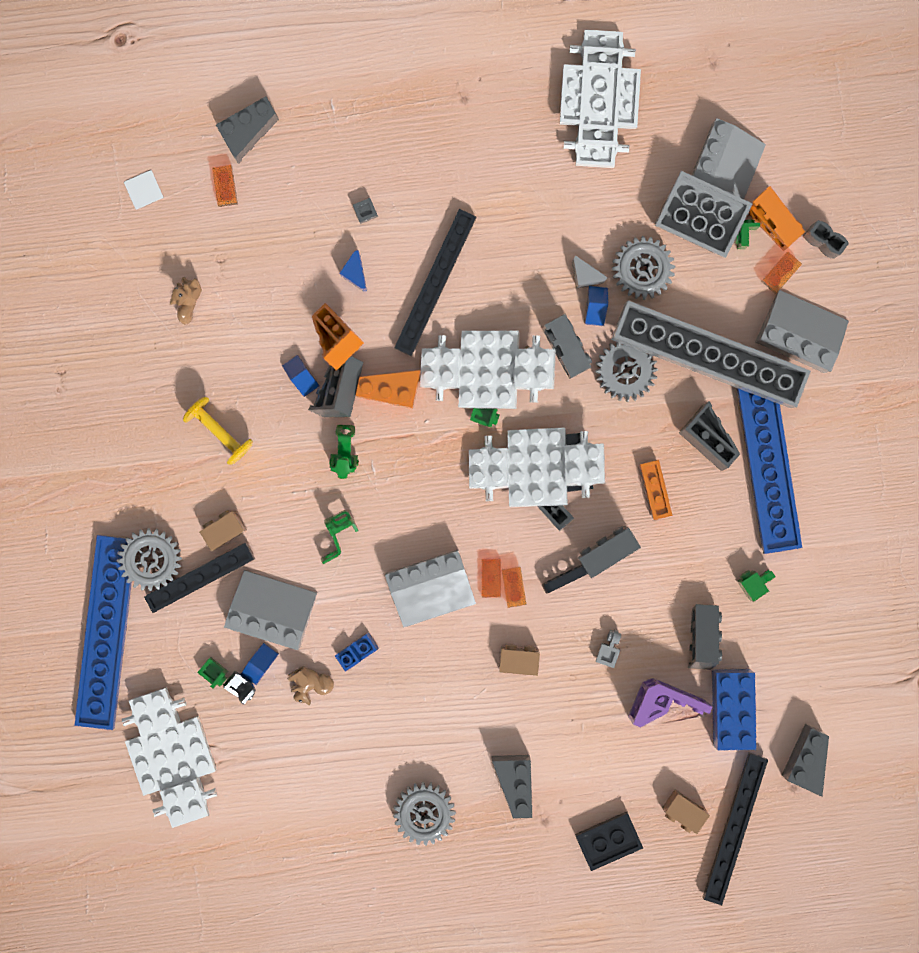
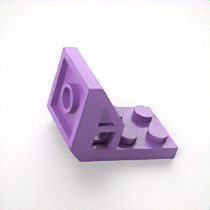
[628,678,712,727]

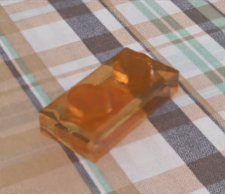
[212,165,238,207]
[761,252,802,294]
[482,559,501,598]
[501,566,527,608]

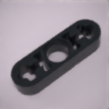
[542,564,588,594]

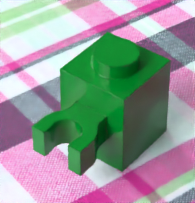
[737,570,776,602]

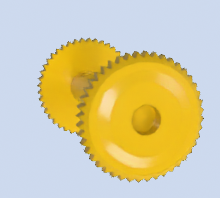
[183,397,253,465]

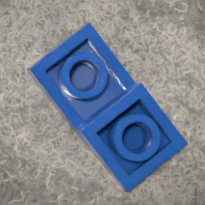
[335,632,379,672]

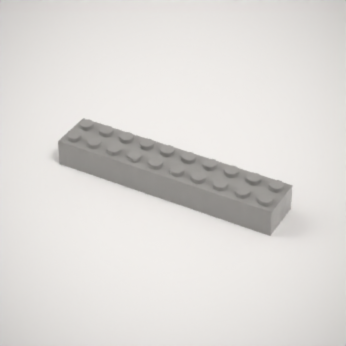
[611,301,811,408]

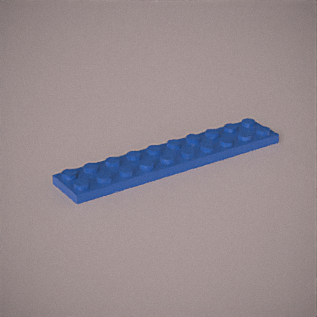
[737,388,803,554]
[74,535,133,730]

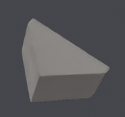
[572,256,607,288]

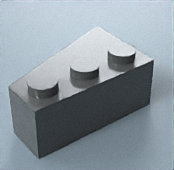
[216,97,279,164]
[542,314,592,379]
[308,356,363,418]
[679,401,740,471]
[578,526,641,579]
[688,604,722,670]
[782,724,829,797]
[492,755,532,819]

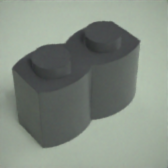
[803,221,849,259]

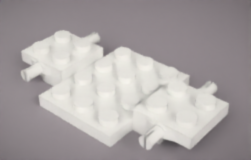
[560,30,641,168]
[420,331,556,409]
[469,428,605,507]
[122,687,217,828]

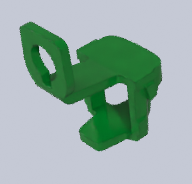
[329,425,359,479]
[321,510,359,564]

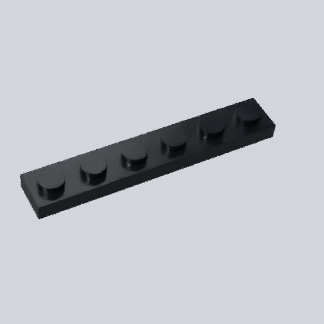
[144,542,255,613]

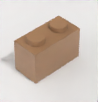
[199,510,247,551]
[499,644,540,676]
[662,789,710,834]

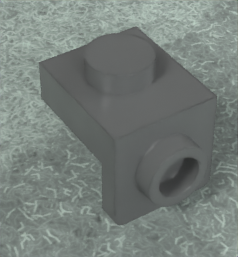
[223,671,256,705]

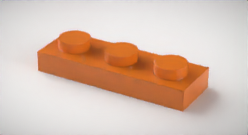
[639,460,673,520]

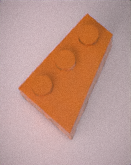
[748,186,805,251]
[312,303,364,370]
[356,370,421,409]

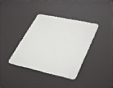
[124,170,163,210]

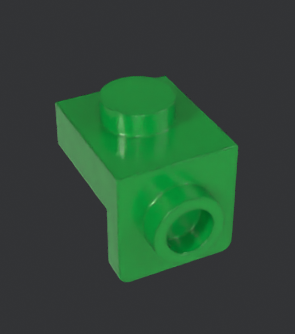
[734,220,760,249]
[470,408,500,428]
[197,657,228,689]

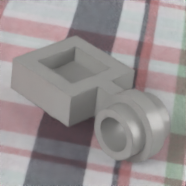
[595,629,621,668]

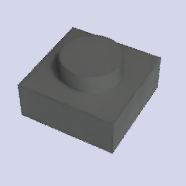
[353,198,378,224]

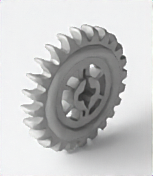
[612,236,676,300]
[595,342,658,402]
[117,528,182,591]
[393,782,456,846]

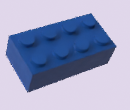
[712,669,756,751]

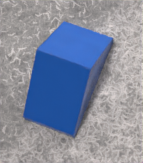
[339,250,367,292]
[585,286,608,326]
[282,355,319,397]
[241,643,279,685]

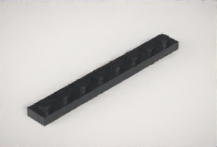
[394,209,477,357]
[702,752,768,906]

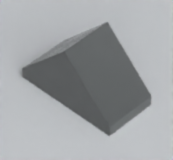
[537,505,574,531]

